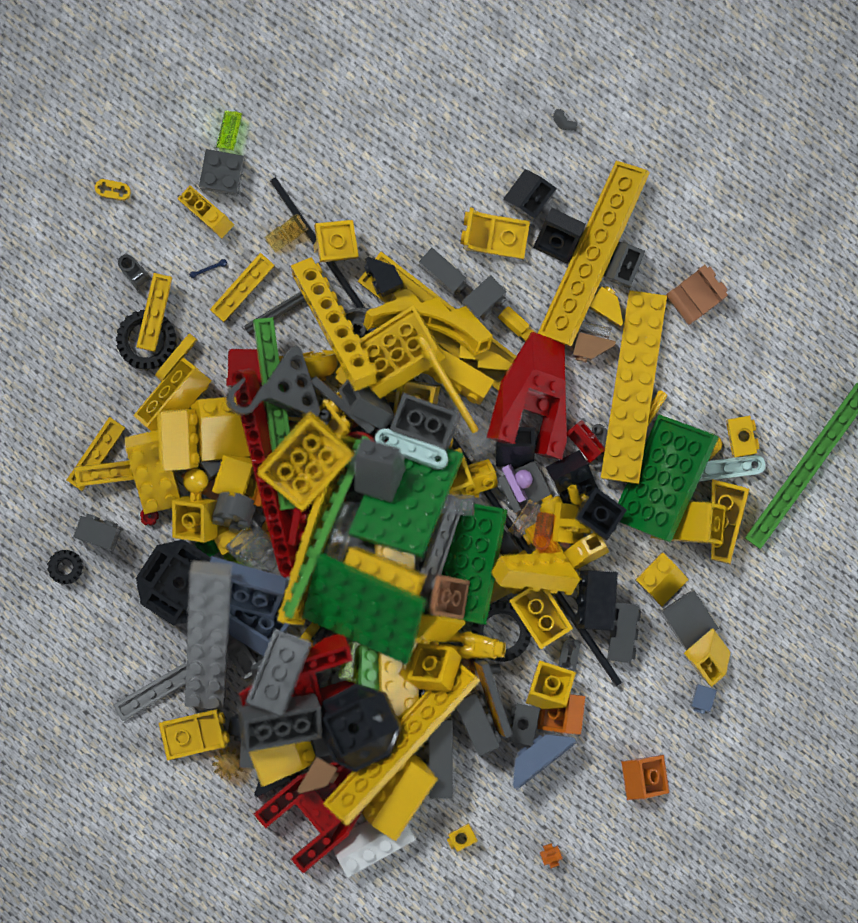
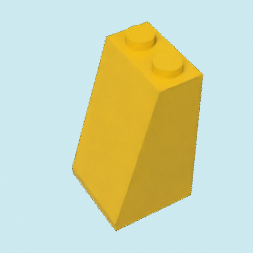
[650,502,726,545]

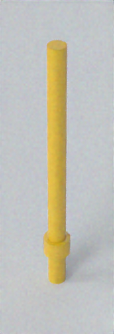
[415,334,479,433]

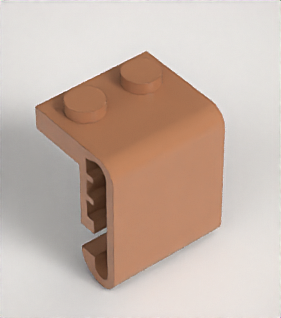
[666,265,728,326]

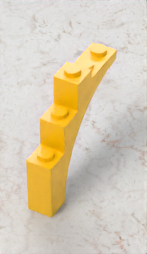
[363,288,493,355]

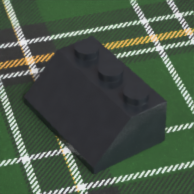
[575,570,618,630]

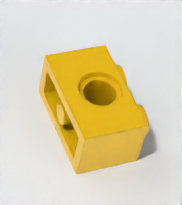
[726,415,759,458]

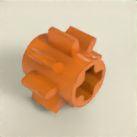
[540,843,563,868]

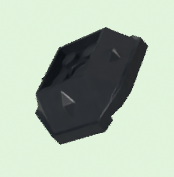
[136,539,211,625]
[321,684,402,772]

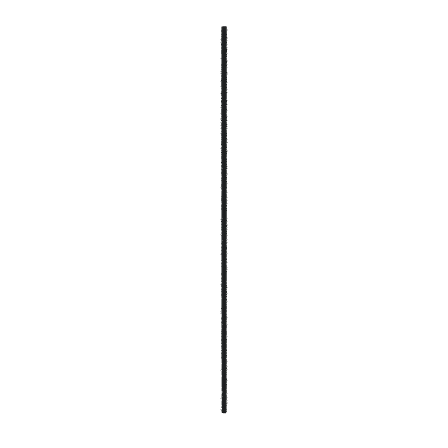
[270,177,622,686]

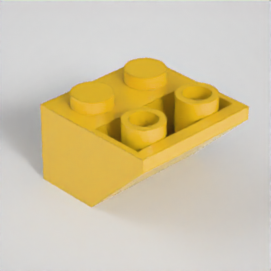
[212,455,258,501]
[683,628,731,687]

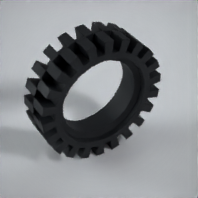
[116,309,177,370]
[472,602,531,662]

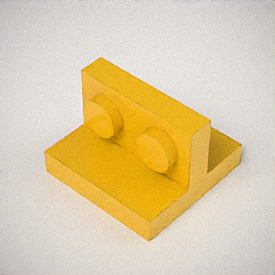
[313,220,359,262]
[552,503,591,544]

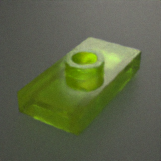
[337,640,361,684]

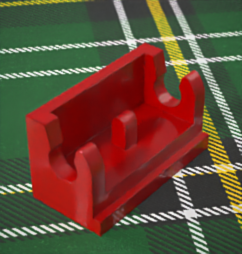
[567,420,605,463]

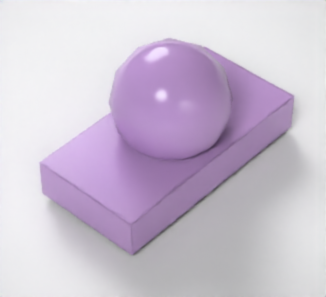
[502,464,533,503]

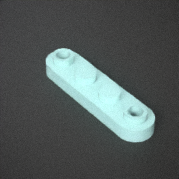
[375,429,448,469]
[699,455,765,482]

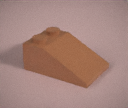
[429,575,470,619]

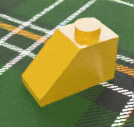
[589,286,623,328]

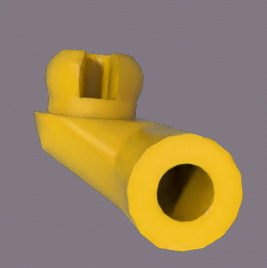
[567,485,586,506]

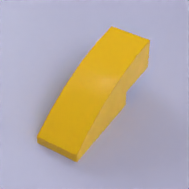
[459,344,512,372]

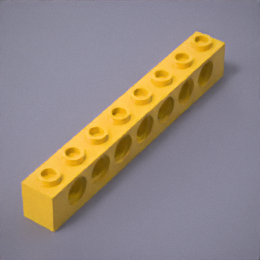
[291,257,378,391]

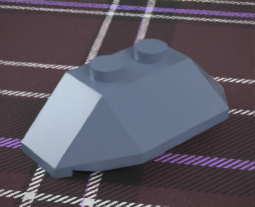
[512,734,577,791]

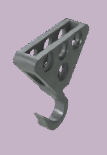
[226,346,320,418]

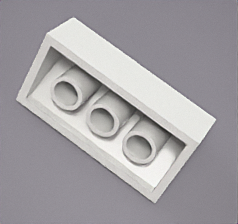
[333,821,416,877]

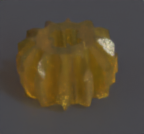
[212,747,244,780]

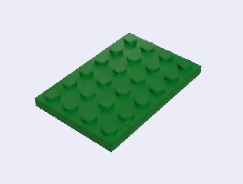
[618,414,719,543]
[348,440,464,558]
[442,501,508,625]
[302,553,426,665]

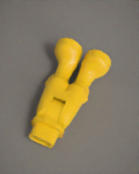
[440,631,506,659]

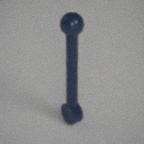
[189,259,227,279]

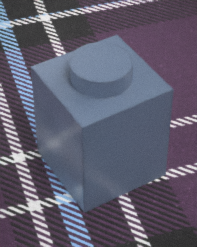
[690,684,717,714]

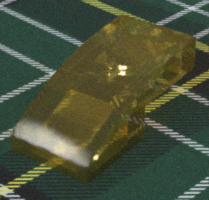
[265,214,309,253]

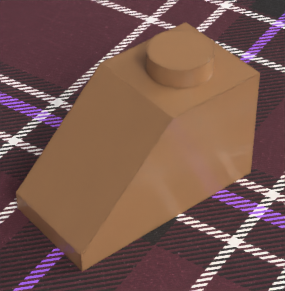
[572,332,616,363]
[297,756,338,793]

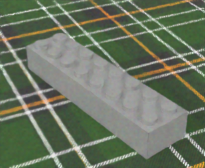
[184,561,232,710]

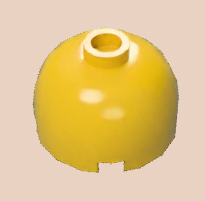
[300,350,338,381]

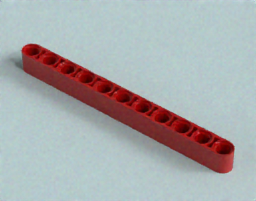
[231,369,299,577]

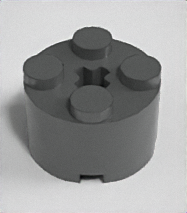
[212,492,256,533]

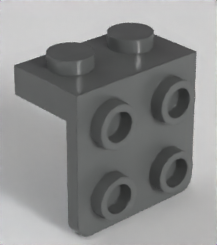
[497,461,551,513]

